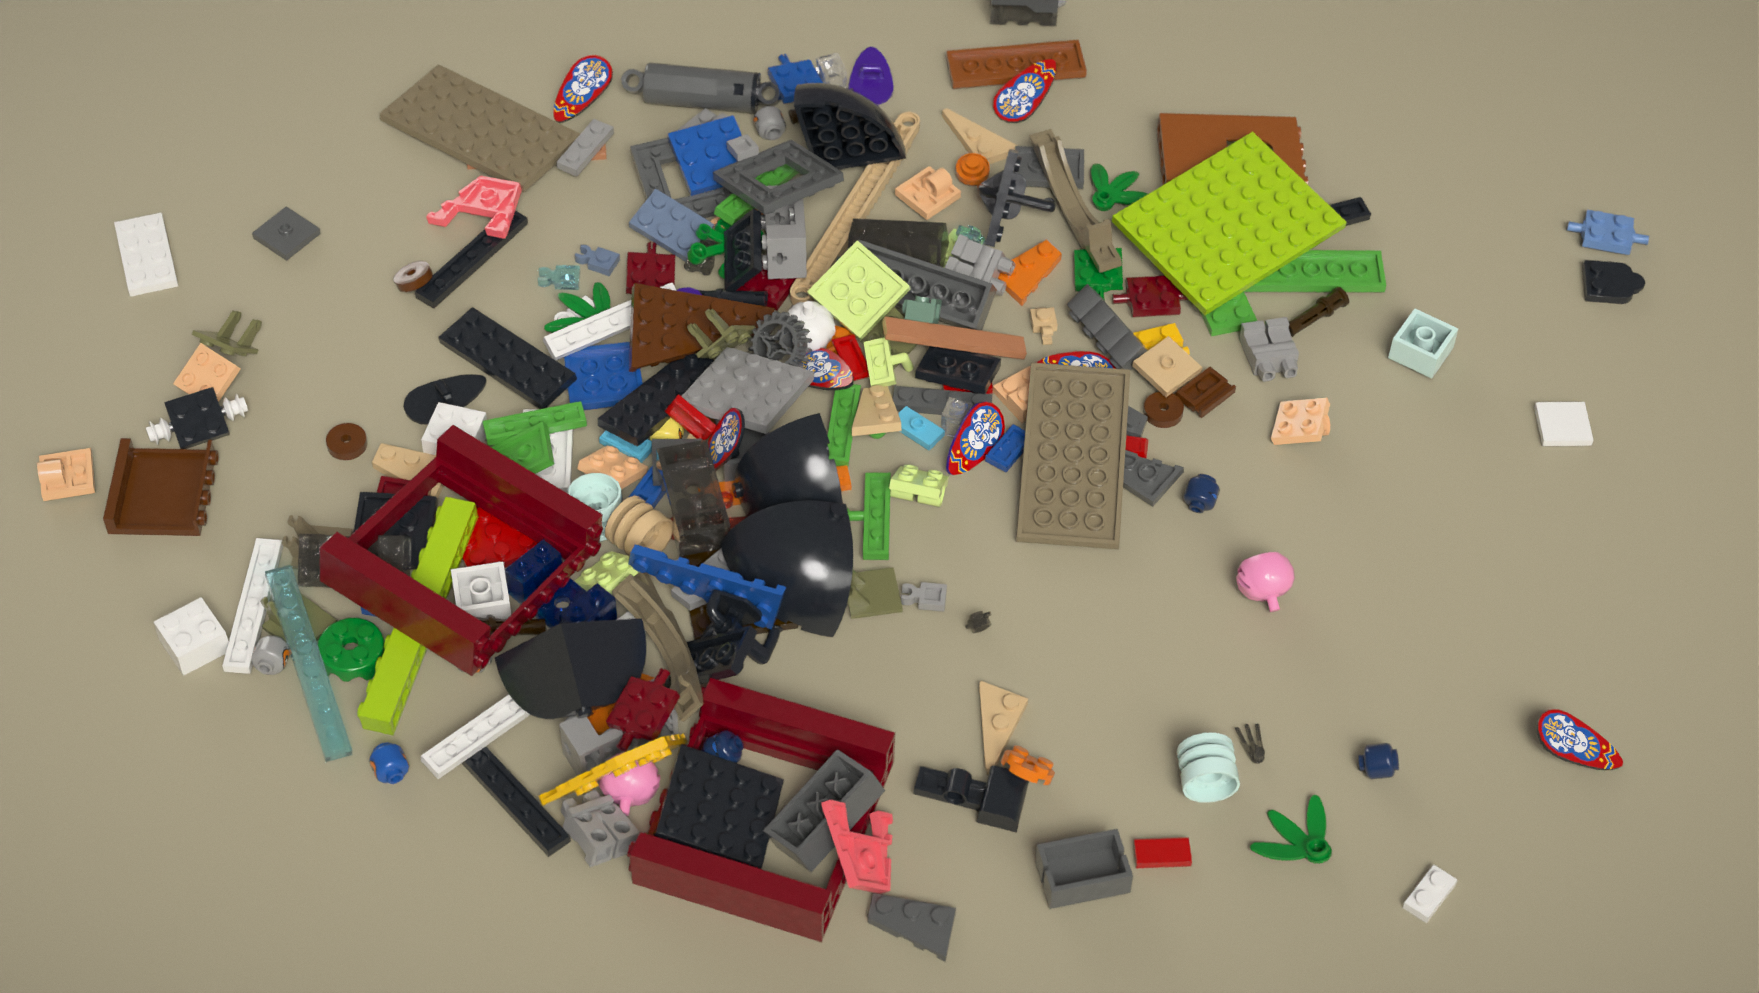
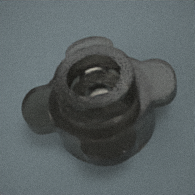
[965,611,992,633]

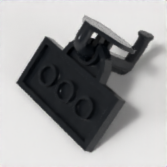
[977,149,1056,247]
[664,589,783,688]

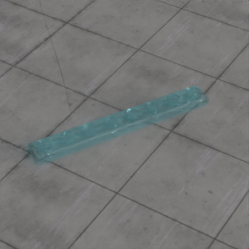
[265,565,352,762]

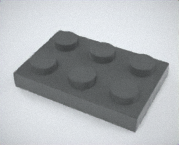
[1015,146,1084,189]

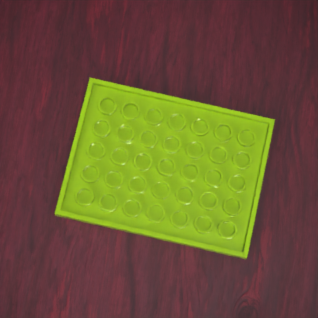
[1111,132,1347,315]

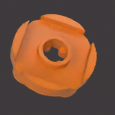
[1001,745,1055,785]

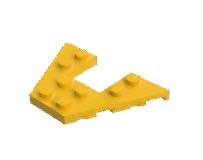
[538,733,688,806]

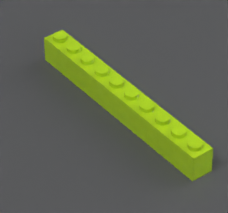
[357,497,478,736]

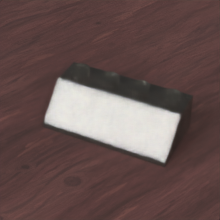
[848,218,949,267]

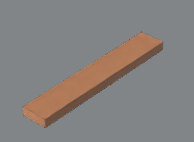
[882,317,1027,359]

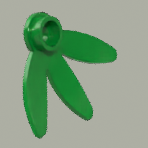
[1091,163,1148,211]
[544,282,610,333]
[1250,795,1332,864]

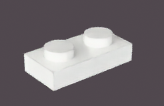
[1403,865,1457,923]

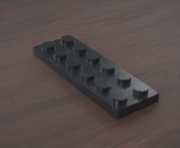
[438,307,577,409]
[598,352,714,447]

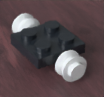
[146,387,248,449]

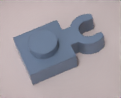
[575,245,620,277]

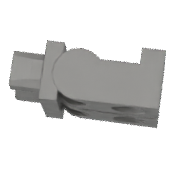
[945,234,1016,296]
[1239,317,1299,382]
[560,790,640,867]

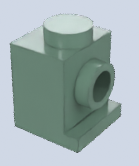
[903,296,942,324]

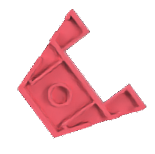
[426,176,522,239]
[822,800,893,894]

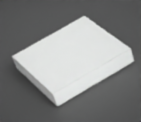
[1534,402,1593,446]

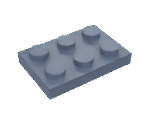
[629,189,714,263]

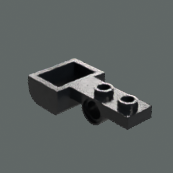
[913,765,1029,833]

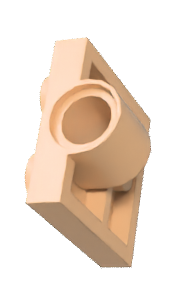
[895,166,961,220]
[173,343,241,402]
[1271,398,1330,445]
[577,445,648,489]
[37,448,95,501]

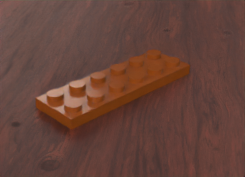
[946,40,1087,89]

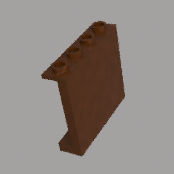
[103,438,219,536]

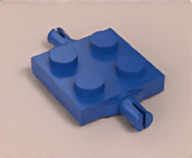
[768,54,823,104]

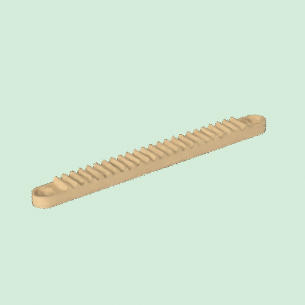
[790,112,920,305]

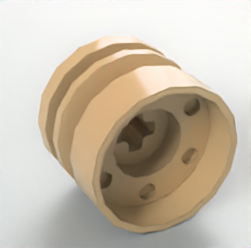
[605,496,674,556]

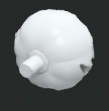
[781,301,836,351]

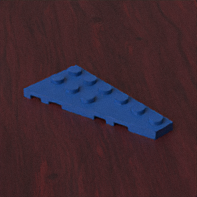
[628,544,786,629]

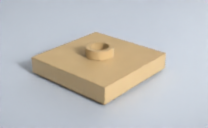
[1132,336,1202,397]

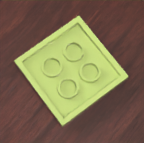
[807,241,911,341]

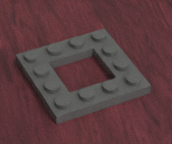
[630,138,733,218]
[713,139,844,215]

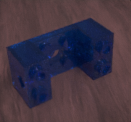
[505,539,617,629]

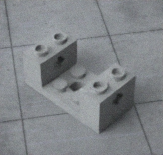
[761,185,807,279]
[559,678,679,776]

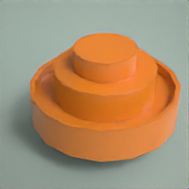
[956,153,990,186]

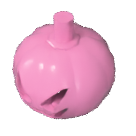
[1236,552,1295,612]
[599,752,660,816]

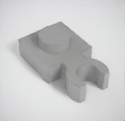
[901,582,947,612]

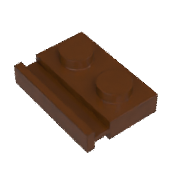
[1176,367,1236,418]

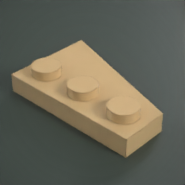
[852,385,901,436]
[372,443,444,500]

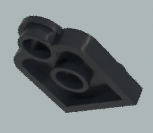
[1582,260,1645,304]

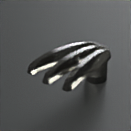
[1235,723,1265,764]

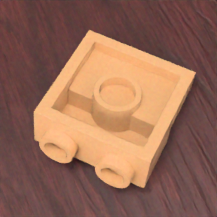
[993,366,1031,423]

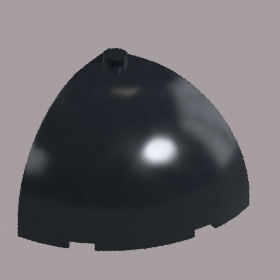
[794,83,906,170]
[732,413,843,517]
[720,500,853,637]
[495,618,646,719]

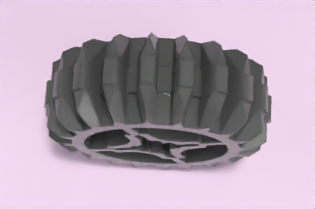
[748,312,813,368]

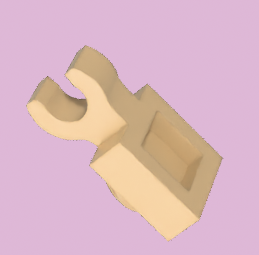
[1030,307,1058,345]

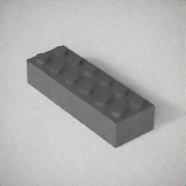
[858,239,997,331]

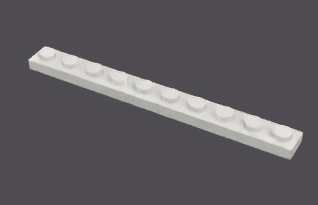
[421,611,646,779]

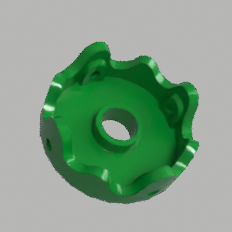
[317,618,385,682]

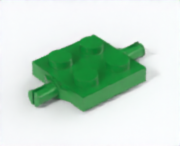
[1074,248,1123,301]

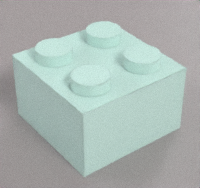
[1388,309,1458,378]

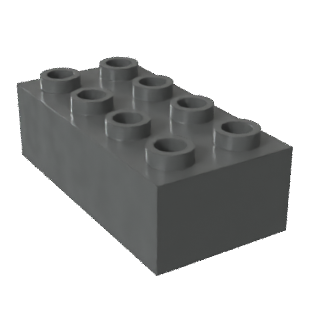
[763,749,885,872]

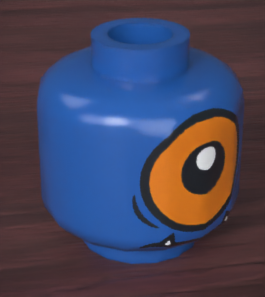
[369,742,409,784]

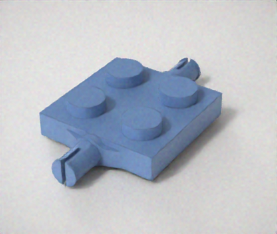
[1567,210,1649,255]

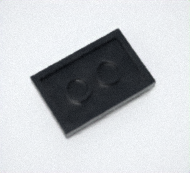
[724,209,762,291]
[915,346,1001,394]

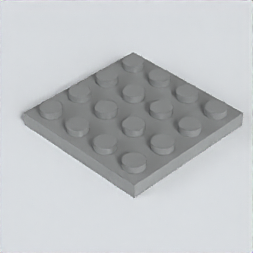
[682,347,814,434]

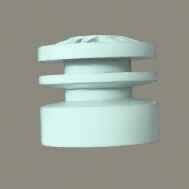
[568,473,622,542]
[1177,733,1240,803]

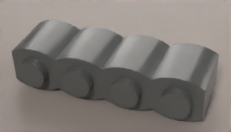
[1067,284,1148,371]

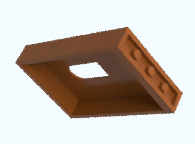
[1157,113,1308,186]

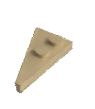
[942,108,1017,165]
[979,681,1028,775]

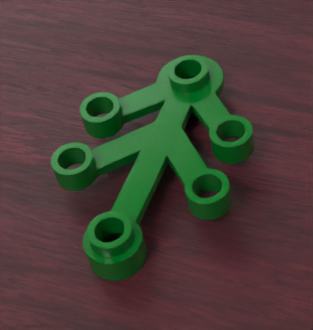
[687,219,765,279]

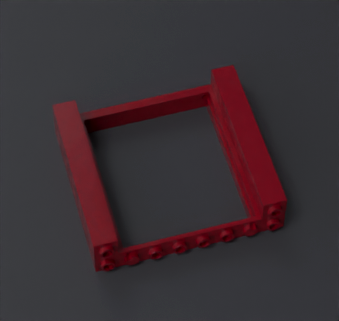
[320,425,603,676]
[627,678,895,943]

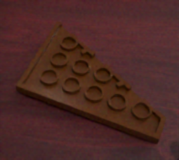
[629,283,775,372]

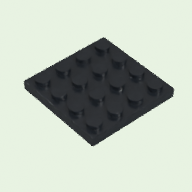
[654,744,784,869]

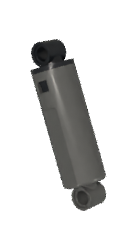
[621,62,782,114]

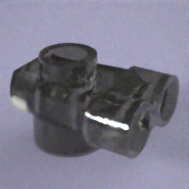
[684,240,716,276]

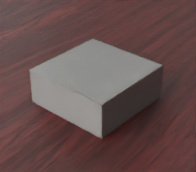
[727,134,759,161]

